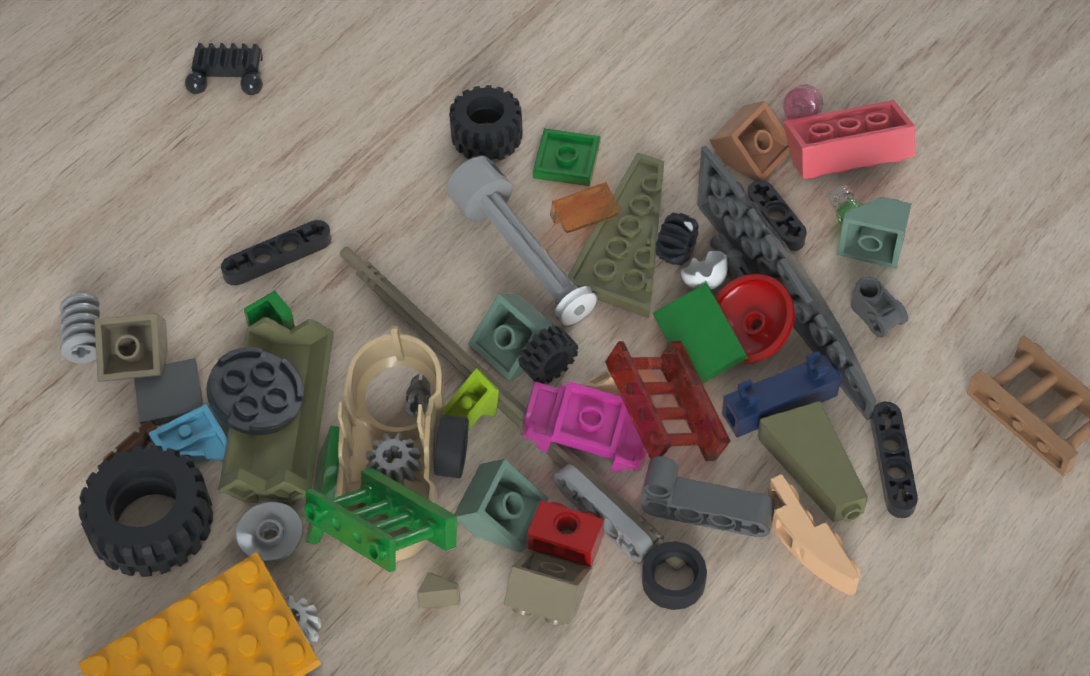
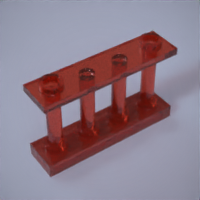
[605,341,731,461]

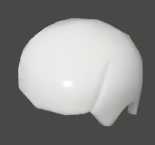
[681,250,728,290]

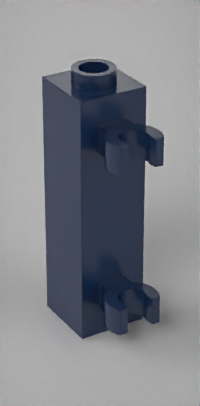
[722,351,842,438]

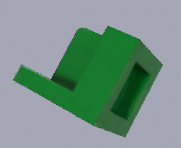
[244,290,295,330]

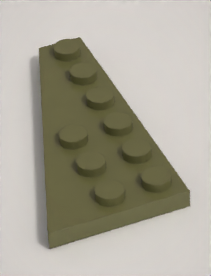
[567,152,664,318]

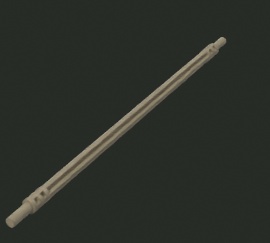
[340,247,685,571]

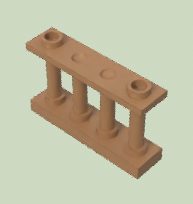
[967,335,1090,477]

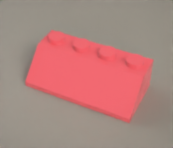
[784,100,915,179]

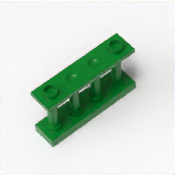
[304,468,457,572]

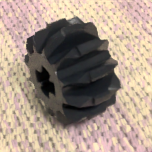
[656,212,699,266]

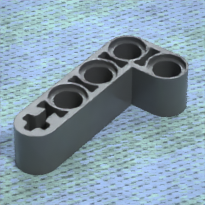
[642,456,775,537]

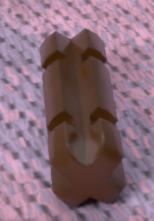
[103,420,157,462]

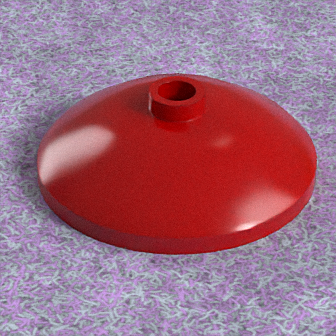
[715,274,795,364]

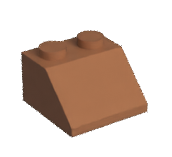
[709,101,790,181]

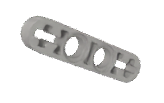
[554,464,654,562]

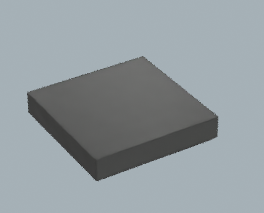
[134,358,203,425]

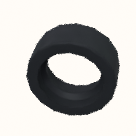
[434,415,469,478]
[642,541,707,610]

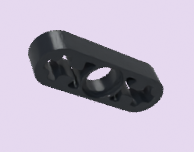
[747,180,807,251]

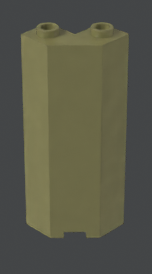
[218,318,334,504]

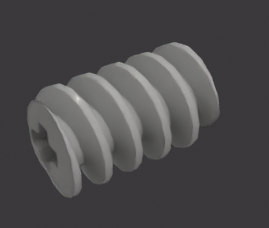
[60,293,100,364]

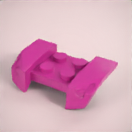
[521,381,656,472]

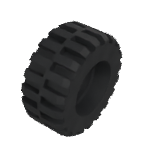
[78,445,213,577]

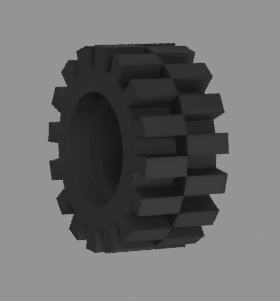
[518,325,579,384]

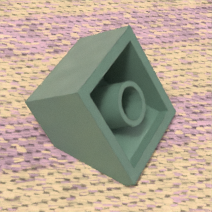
[837,197,912,269]
[468,293,555,381]
[454,459,548,552]

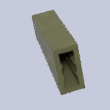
[758,401,868,523]

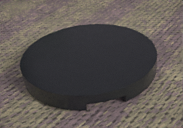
[206,347,304,435]

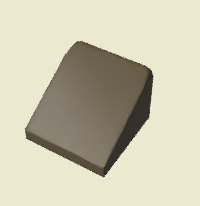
[417,572,461,608]

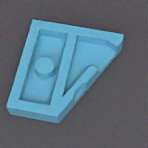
[149,404,227,462]

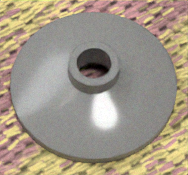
[236,502,303,562]

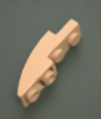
[768,474,861,595]

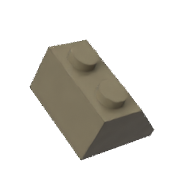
[95,313,168,382]
[503,549,593,625]

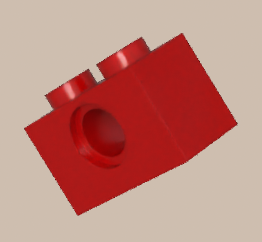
[527,500,604,567]

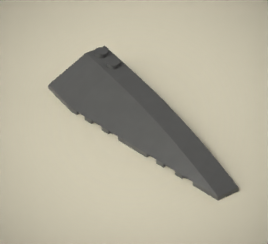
[697,145,876,420]

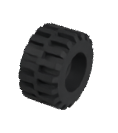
[449,85,523,161]

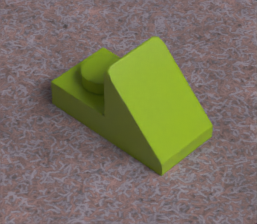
[442,368,499,431]

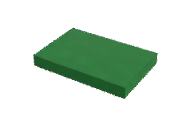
[653,283,748,389]
[306,425,340,544]

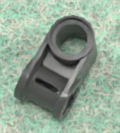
[851,277,908,338]

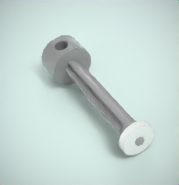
[446,156,598,326]

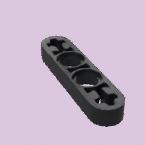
[221,220,332,286]
[871,401,918,518]

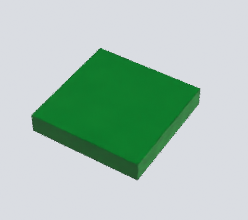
[533,128,601,186]

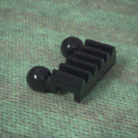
[185,43,263,95]

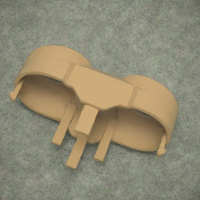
[336,326,445,561]

